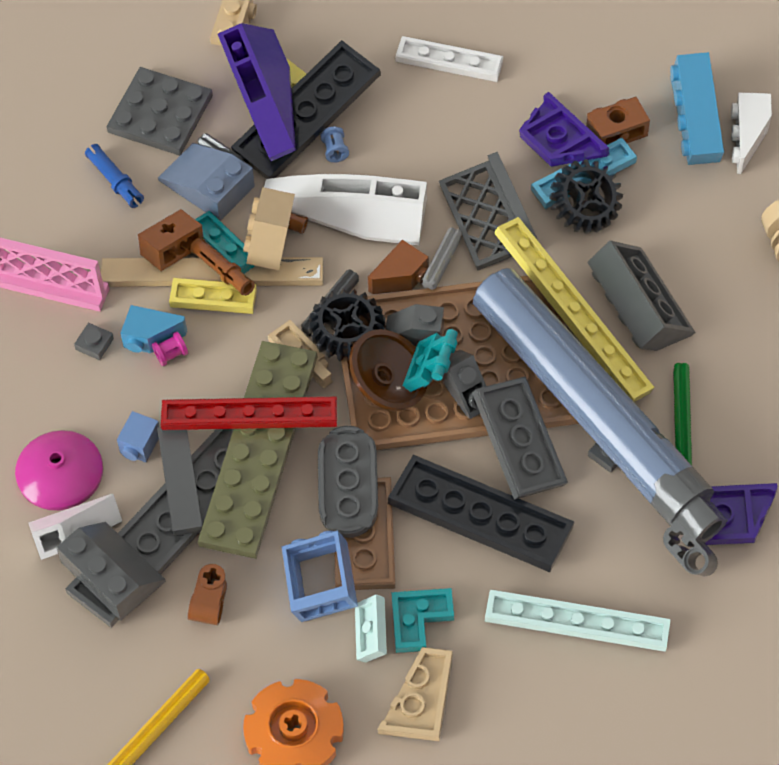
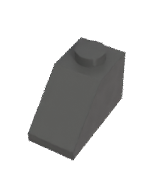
[385,304,444,347]

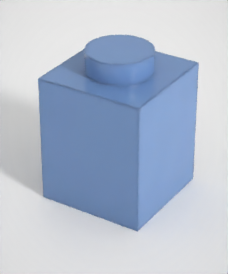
[117,411,160,463]

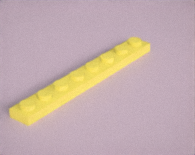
[495,217,654,402]

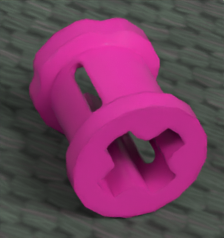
[152,332,188,366]

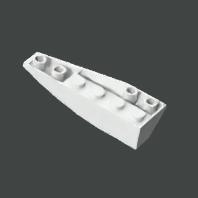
[264,174,427,246]

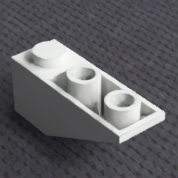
[731,92,772,174]
[28,493,122,560]

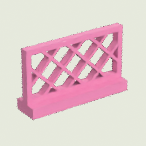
[0,238,110,312]

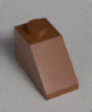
[368,240,429,294]

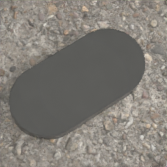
[318,426,378,538]

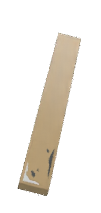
[101,257,323,287]

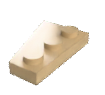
[377,647,453,741]

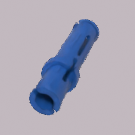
[85,144,144,208]

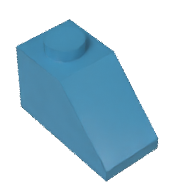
[120,305,187,353]

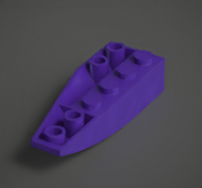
[218,23,296,161]

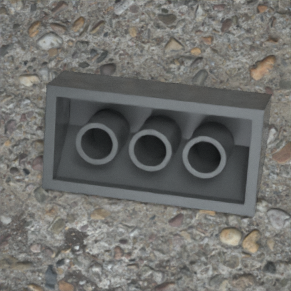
[587,240,696,351]

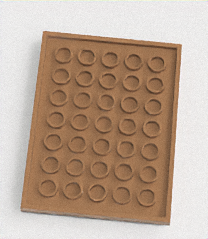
[341,276,579,450]

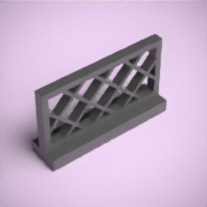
[439,152,538,271]

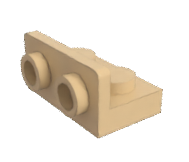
[210,0,257,46]

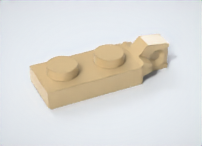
[268,320,333,388]

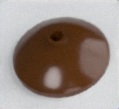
[349,329,427,411]

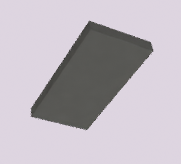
[472,377,568,500]

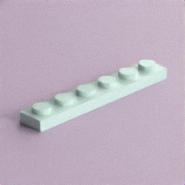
[485,590,671,652]

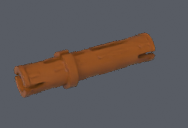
[190,238,255,296]

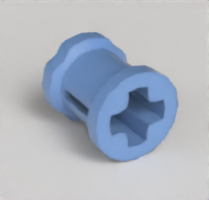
[320,126,349,162]

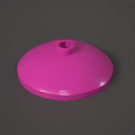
[15,430,103,510]

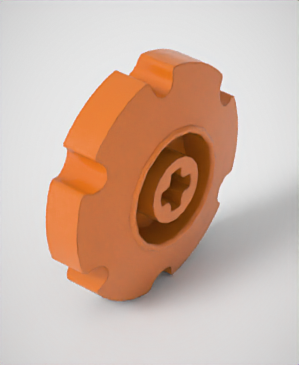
[243,679,344,765]

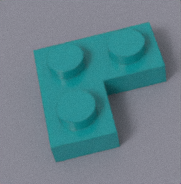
[391,588,454,653]

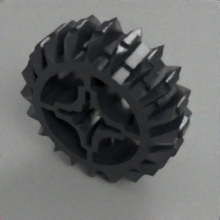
[549,159,624,234]
[309,288,385,362]

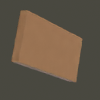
[334,477,395,590]

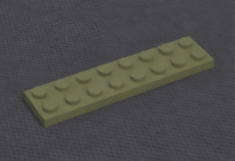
[198,341,318,559]

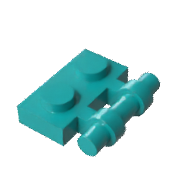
[402,329,458,392]

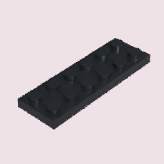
[231,40,381,179]
[388,455,574,572]

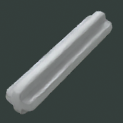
[422,227,462,290]

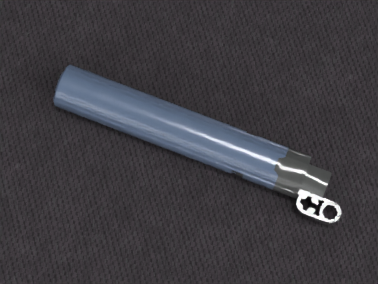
[473,268,728,576]

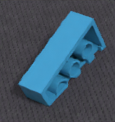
[670,52,724,165]

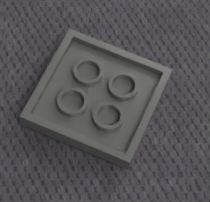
[106,67,213,156]

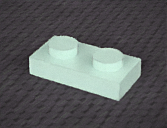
[355,594,387,663]

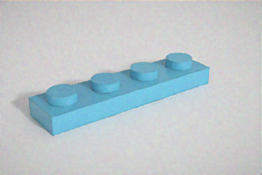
[531,138,637,209]

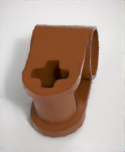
[188,564,227,626]

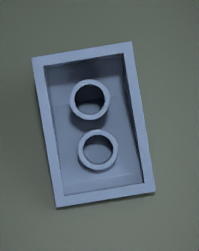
[158,143,255,221]

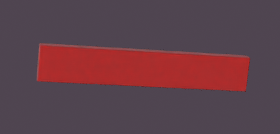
[161,396,337,430]

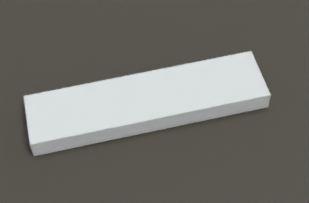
[395,36,503,82]

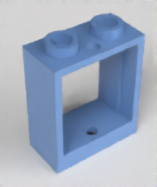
[281,530,358,622]

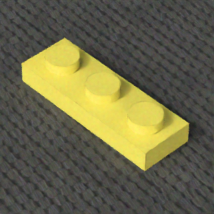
[169,278,257,314]

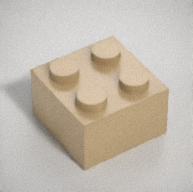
[243,187,295,271]

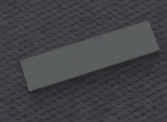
[157,427,203,536]

